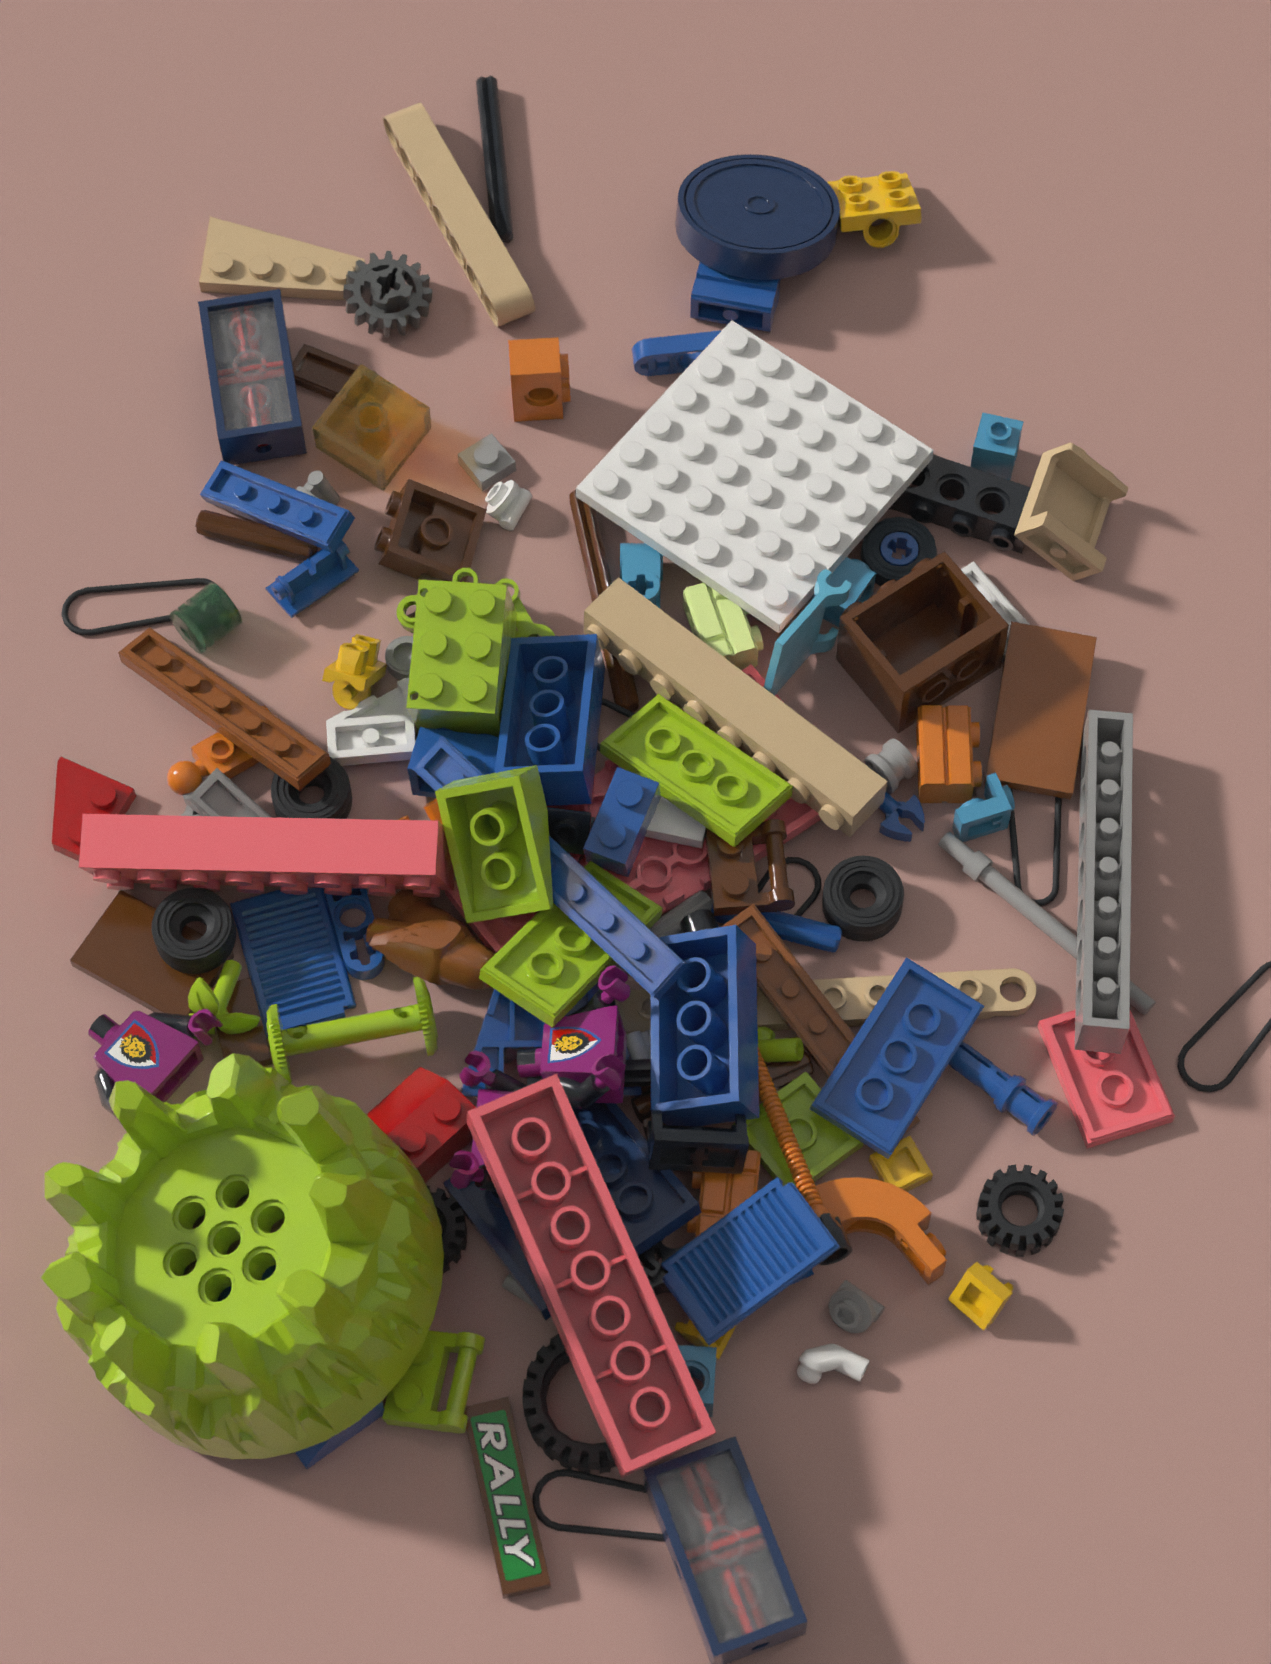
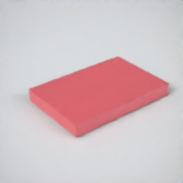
[1037,1010,1175,1149]

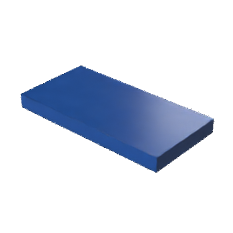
[810,957,984,1159]

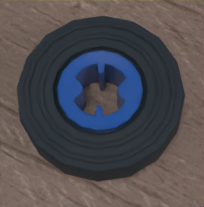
[860,516,937,586]

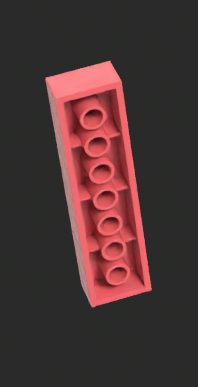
[79,814,454,898]
[466,1074,716,1478]

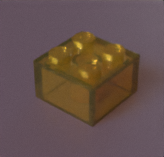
[312,364,432,491]

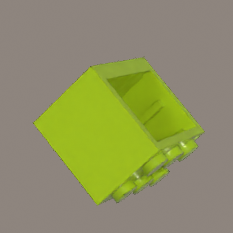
[406,579,517,737]

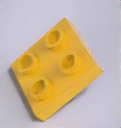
[828,171,921,248]

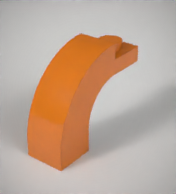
[816,1177,947,1286]

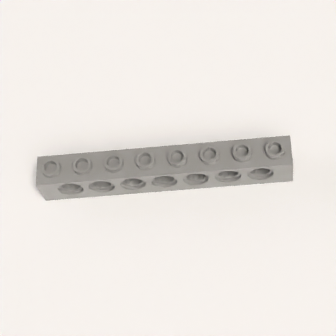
[1075,710,1133,1054]

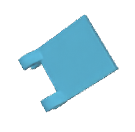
[764,569,852,696]

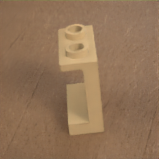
[1014,443,1128,581]

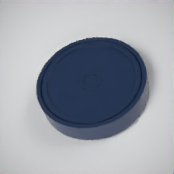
[675,154,840,280]

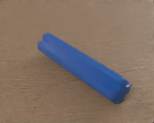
[711,904,842,953]

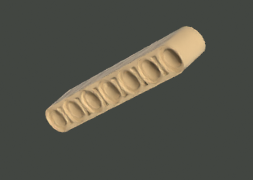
[383,103,536,327]

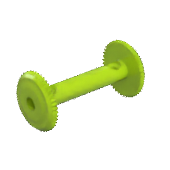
[266,977,438,1083]

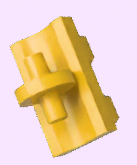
[322,634,387,710]

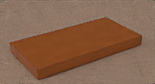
[984,621,1097,800]

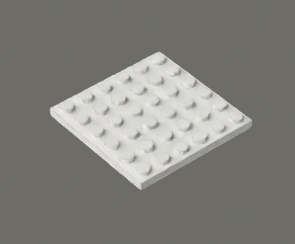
[576,320,933,633]

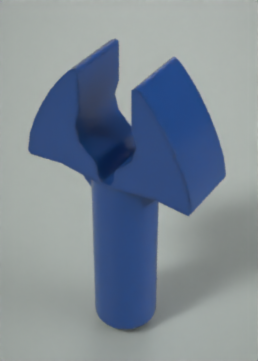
[879,791,925,842]

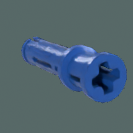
[948,1041,1058,1136]

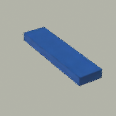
[200,460,355,553]

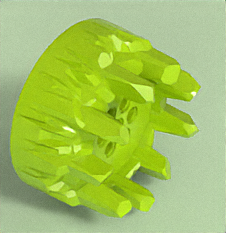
[41,1053,444,1459]

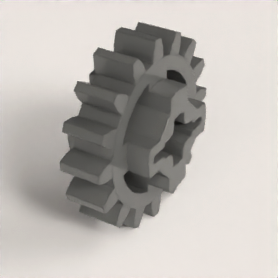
[343,251,432,338]

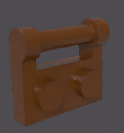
[705,819,795,916]

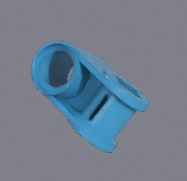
[620,543,663,608]

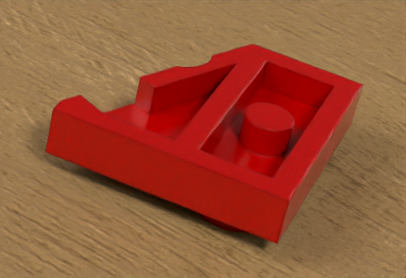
[52,756,136,861]

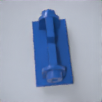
[266,541,359,618]

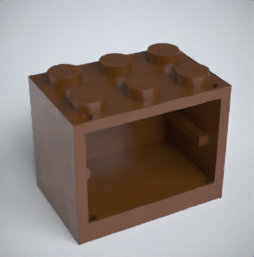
[836,551,1009,733]

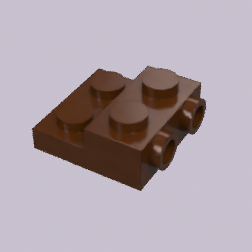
[374,479,487,582]

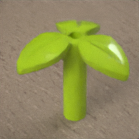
[188,960,261,1035]

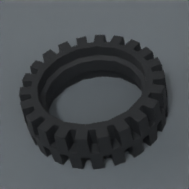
[522,1334,616,1474]

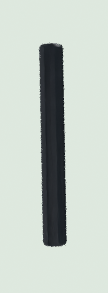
[476,76,514,243]

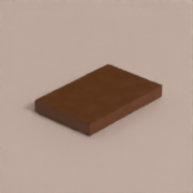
[70,890,234,1015]

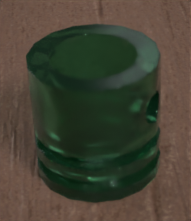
[170,582,242,654]

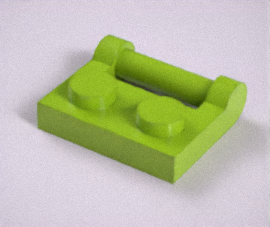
[382,1330,485,1433]

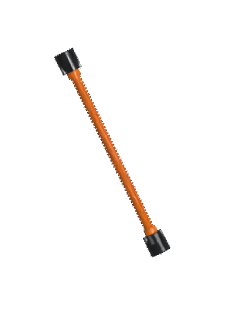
[679,909,852,1265]

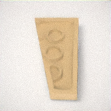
[199,216,365,301]

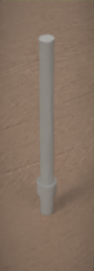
[938,832,1156,1015]

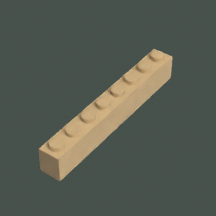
[584,577,888,837]

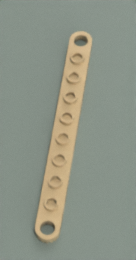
[615,968,1036,1035]

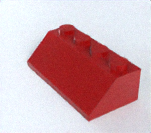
[367,1067,477,1183]

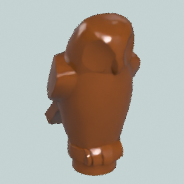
[366,890,495,990]

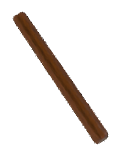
[569,490,639,712]

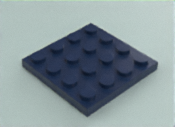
[443,1103,702,1320]

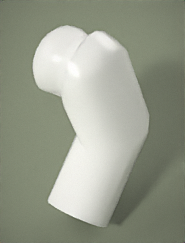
[797,1344,870,1384]

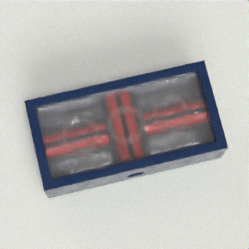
[198,289,307,465]
[643,1436,808,1664]

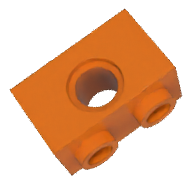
[508,337,571,422]

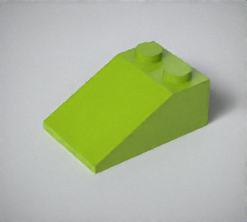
[435,765,553,923]

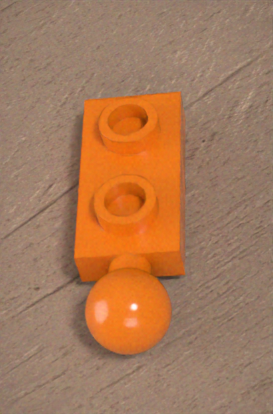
[167,705,271,795]

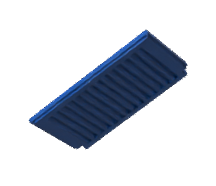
[230,887,357,1039]
[661,1177,841,1345]

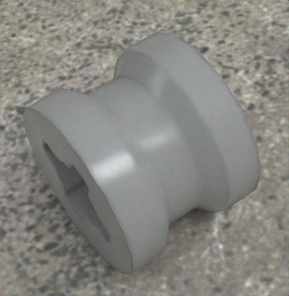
[863,739,918,794]

